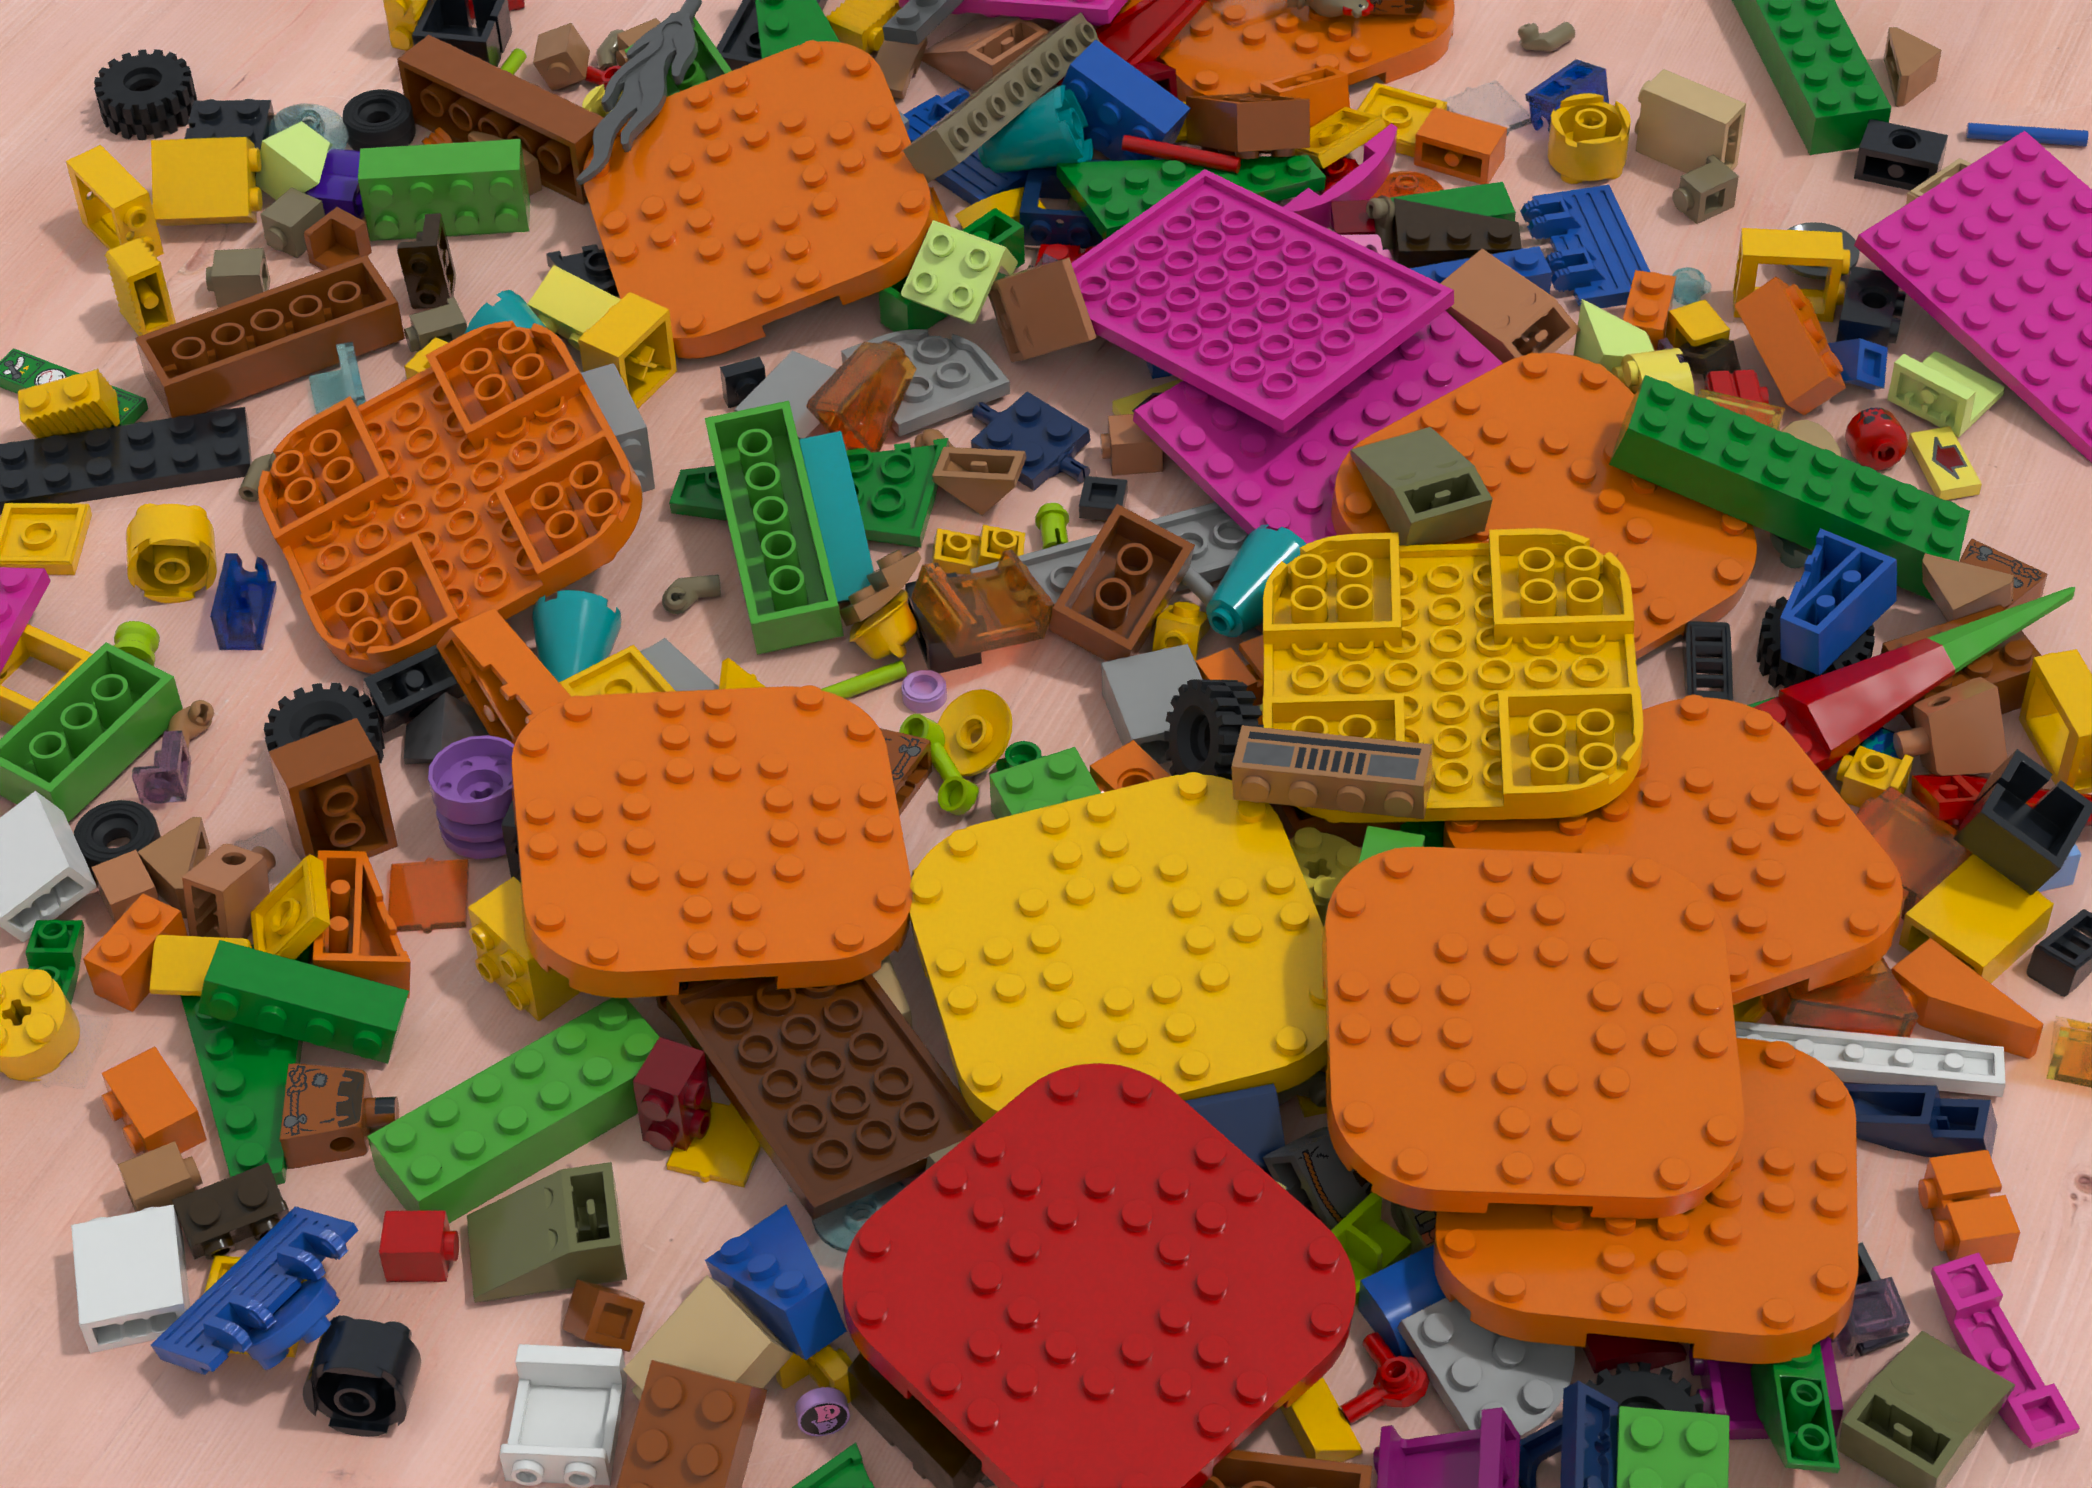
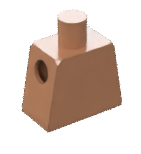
[1893,677,2008,776]
[182,844,276,939]

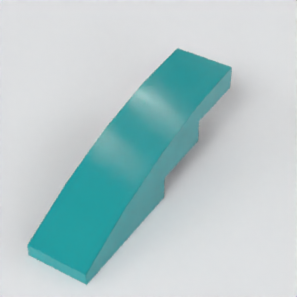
[799,431,874,604]

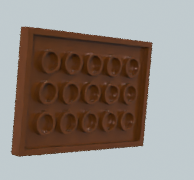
[666,974,983,1220]

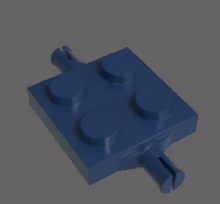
[970,392,1091,491]

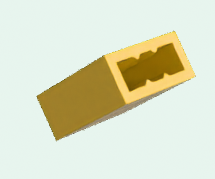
[151,137,263,226]
[1899,854,2054,983]

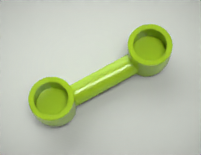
[899,714,979,816]

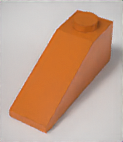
[1885,938,2044,1059]

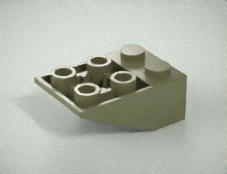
[1350,427,1493,546]
[467,1162,627,1303]
[1838,1331,2015,1488]

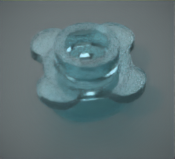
[1672,267,1711,305]

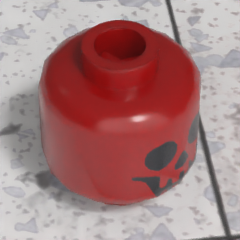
[1845,408,1908,471]

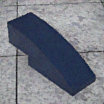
[1843,1083,1997,1158]

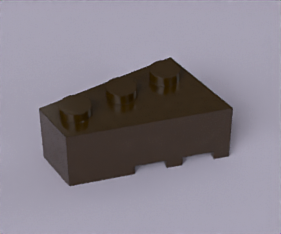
[1393,198,1522,269]
[847,1352,983,1488]

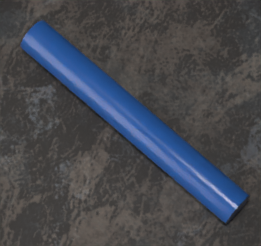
[1966,123,2088,146]

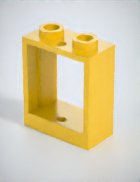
[66,145,164,257]
[1733,228,1850,322]
[0,624,93,726]
[2019,649,2092,794]

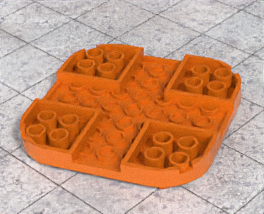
[1114,0,1455,102]
[583,40,939,359]
[258,321,643,674]
[1331,353,1757,660]
[512,685,913,998]
[1443,695,1903,1005]
[1322,847,1745,1219]
[1434,1038,1858,1364]

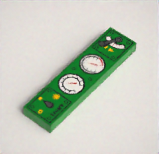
[0,348,148,427]

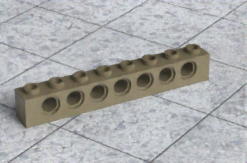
[902,12,1101,183]

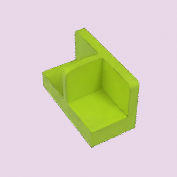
[1331,1192,1412,1306]

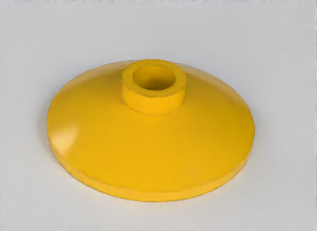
[937,689,1012,777]

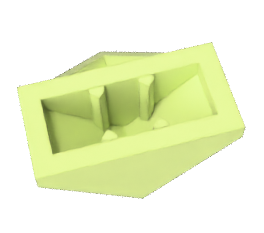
[256,121,333,200]
[1573,299,1655,372]

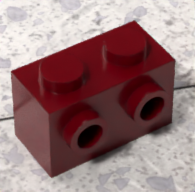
[633,1037,712,1151]

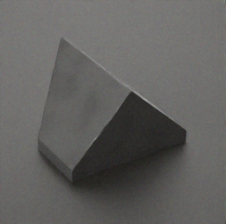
[404,692,489,764]

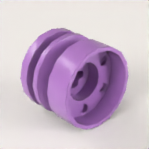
[428,735,514,859]

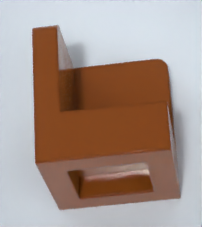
[304,207,372,270]
[562,1279,645,1352]

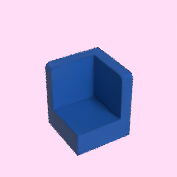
[1828,338,1888,390]

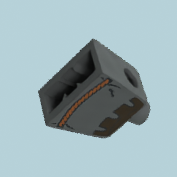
[1263,1127,1372,1230]

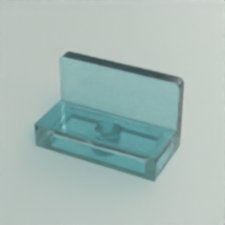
[309,342,366,414]

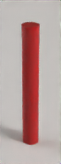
[1121,135,1241,174]

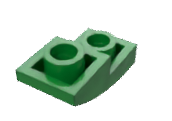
[25,920,85,1005]

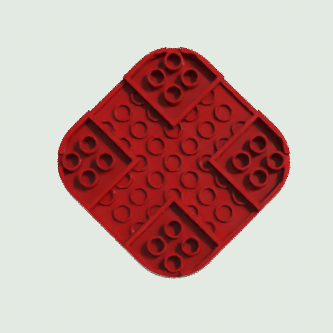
[842,1063,1356,1488]

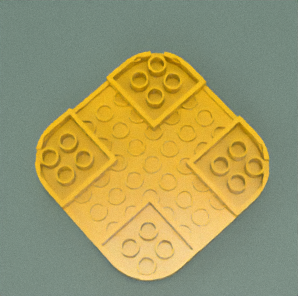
[1263,528,1643,823]
[909,772,1327,1123]

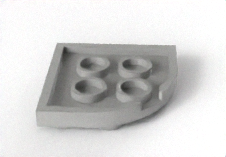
[841,329,1010,437]
[1397,1298,1575,1439]

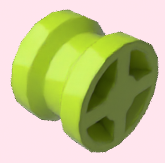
[114,621,160,666]

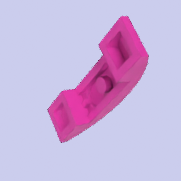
[1284,123,1397,228]
[1931,1252,2080,1449]

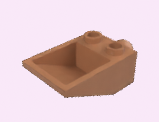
[922,17,1049,91]
[1440,249,1581,363]
[988,258,1097,363]

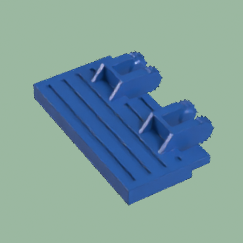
[903,88,1028,205]
[1520,184,1650,308]
[151,1206,359,1375]

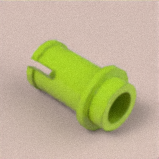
[1035,503,1069,549]

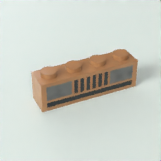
[1231,725,1433,819]

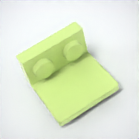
[901,220,1018,324]
[1887,351,2005,437]

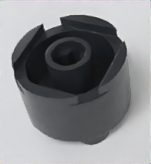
[303,1316,421,1437]

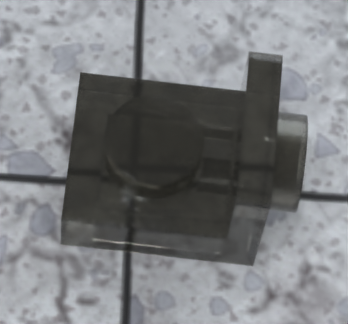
[1677,338,1741,382]

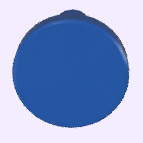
[246,1277,340,1370]

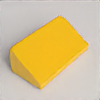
[149,935,252,996]
[1280,1377,1363,1462]

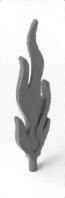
[576,0,702,185]

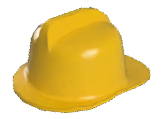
[849,589,918,660]

